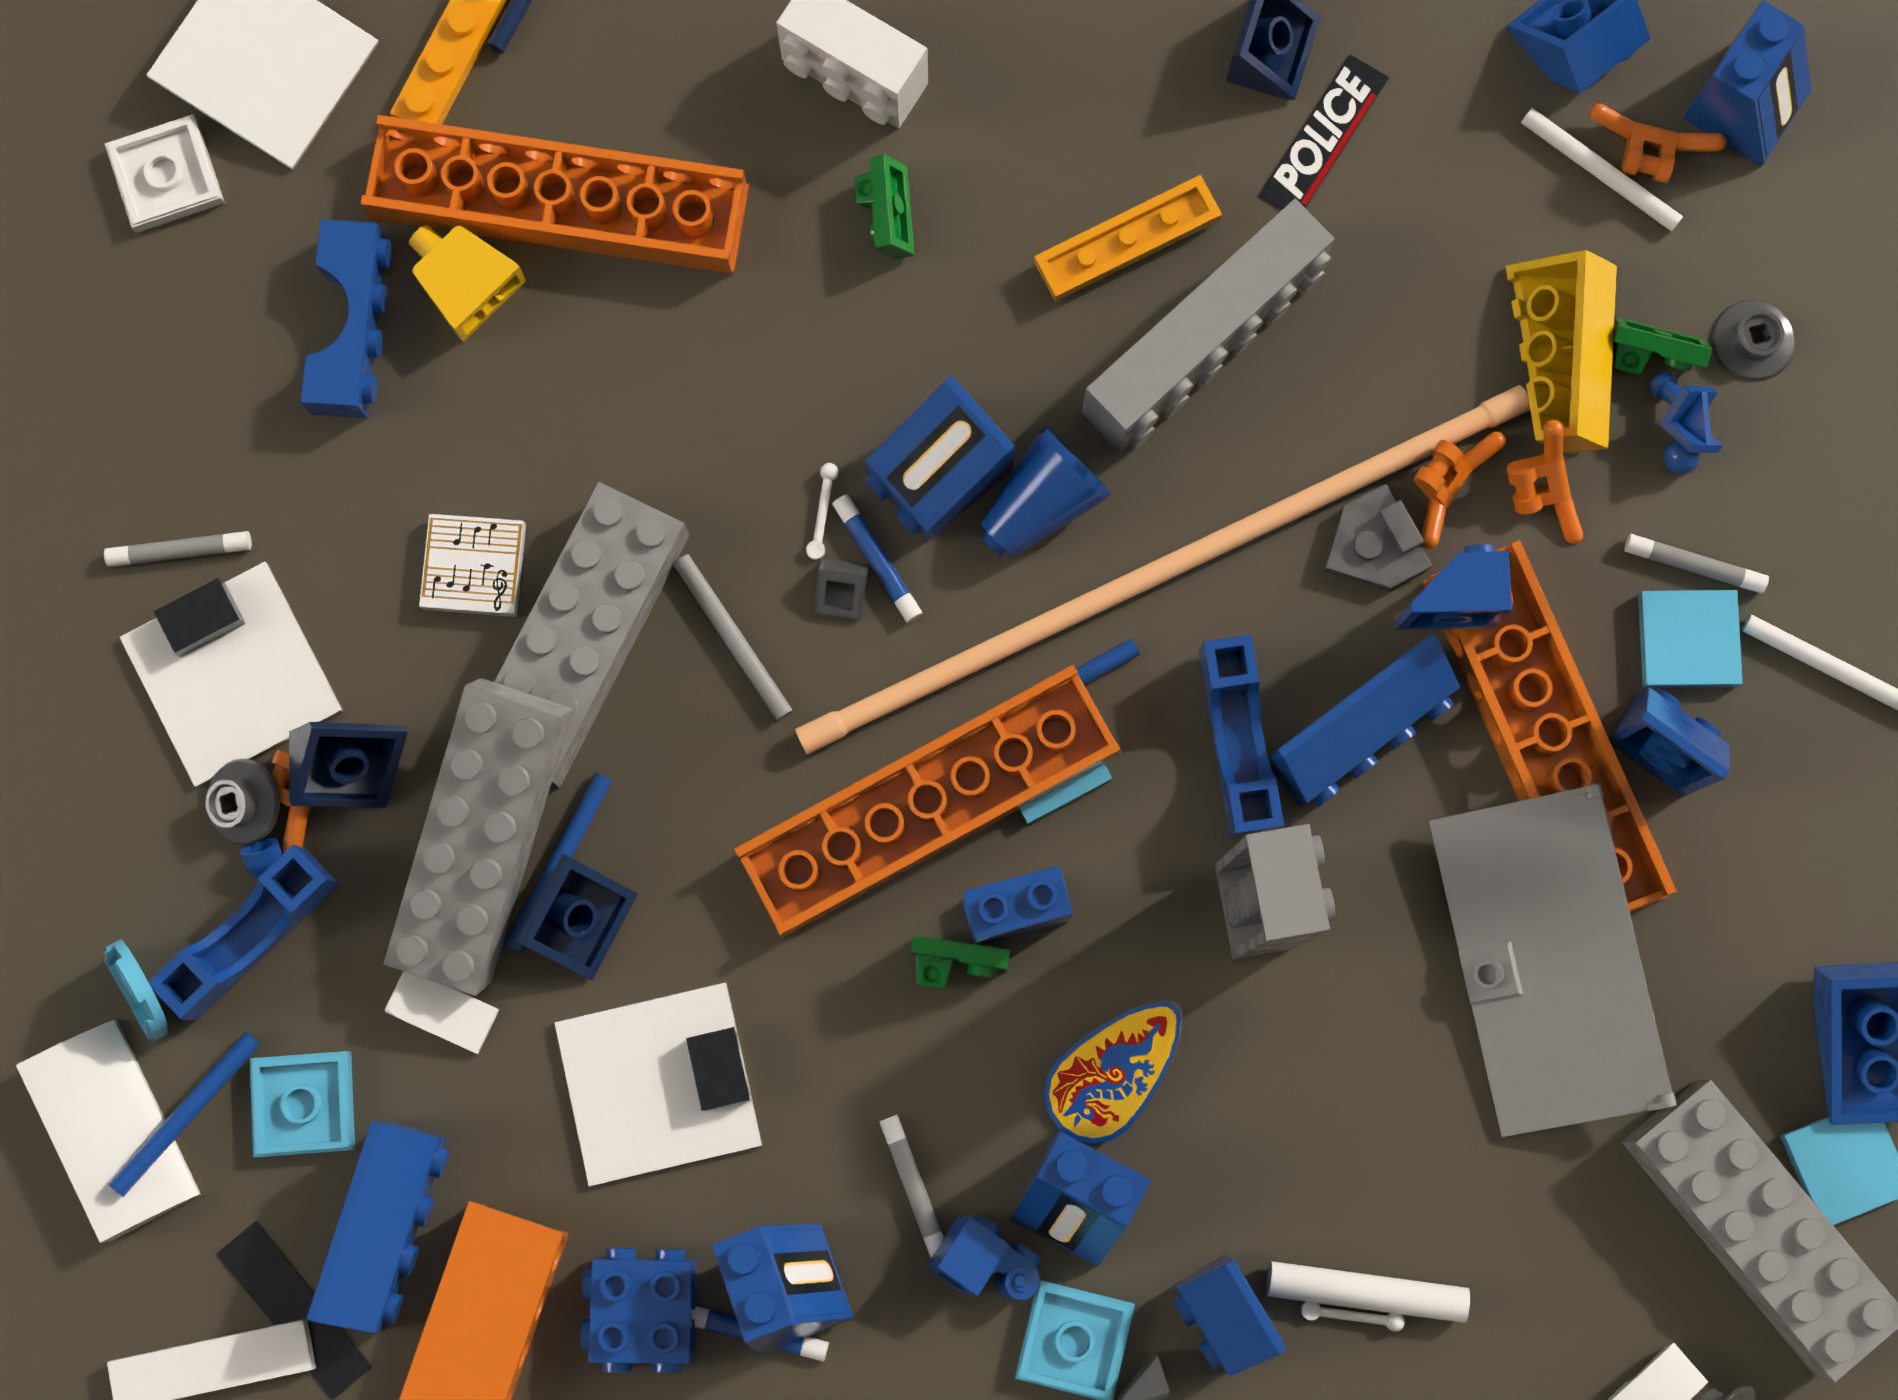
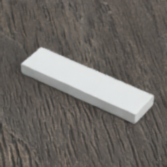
[107,1319,316,1400]

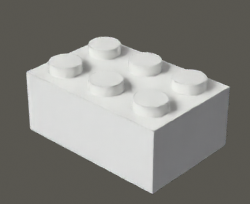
[776,0,928,129]

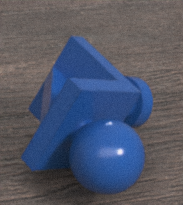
[1649,372,1723,475]

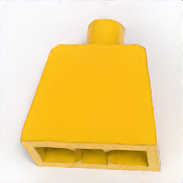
[409,225,527,342]

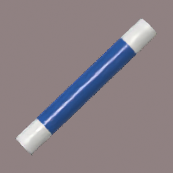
[832,494,923,623]
[691,1306,829,1362]

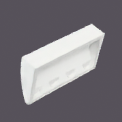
[16,1020,201,1243]

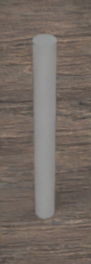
[673,554,793,721]

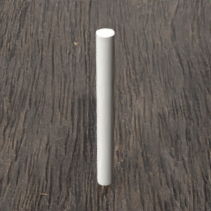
[1521,108,1683,232]
[1742,614,1898,710]

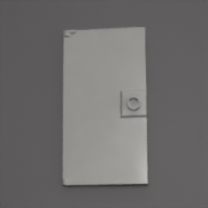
[1429,783,1677,1137]

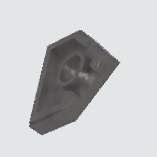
[1324,484,1432,591]

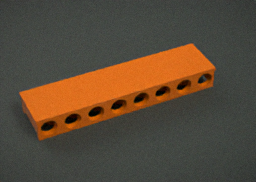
[360,115,749,274]
[1422,540,1677,912]
[734,665,1122,938]
[399,1201,569,1400]

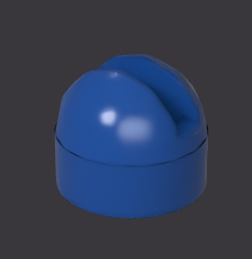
[240,838,282,877]

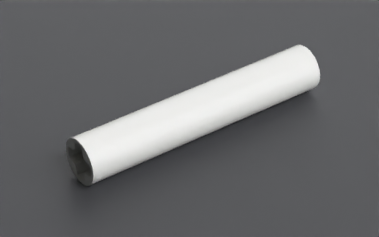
[1266,1261,1470,1323]

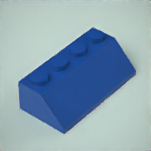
[1269,633,1460,808]
[306,1121,450,1333]

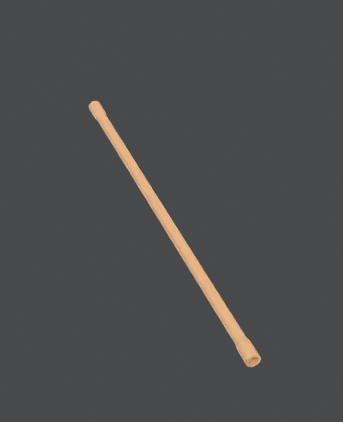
[794,385,1530,755]

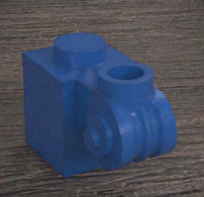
[925,1214,1041,1300]

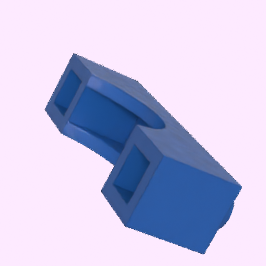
[301,219,392,418]
[1198,634,1284,839]
[148,844,340,1021]

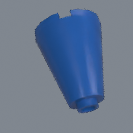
[981,426,1112,557]

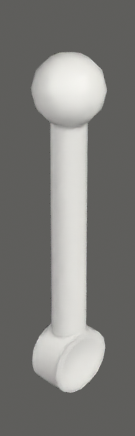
[806,463,839,560]
[1301,1301,1405,1332]

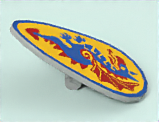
[1044,1000,1182,1144]

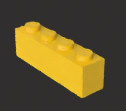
[1505,250,1617,454]

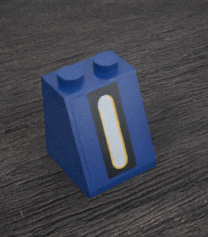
[1682,0,1812,166]
[864,375,1015,542]
[1010,1131,1151,1266]
[712,1223,854,1354]

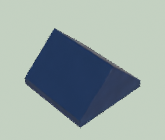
[1226,0,1321,100]
[289,722,408,808]
[516,854,638,980]

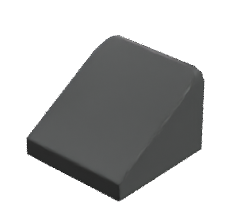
[814,559,869,620]
[1117,1353,1170,1400]

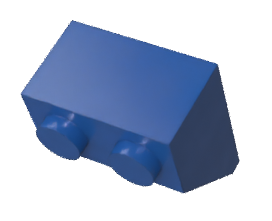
[1507,0,1651,93]
[1395,544,1512,630]
[1172,1255,1288,1377]

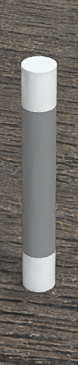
[104,531,252,567]
[1624,534,1769,594]
[879,1115,944,1258]

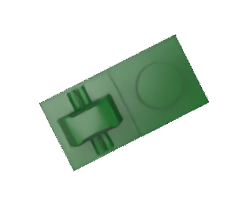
[854,154,915,259]
[1612,317,1713,375]
[911,935,1010,989]

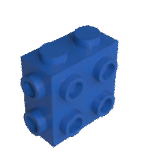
[581,1248,698,1373]

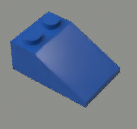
[1608,687,1730,797]
[1814,962,1898,1125]

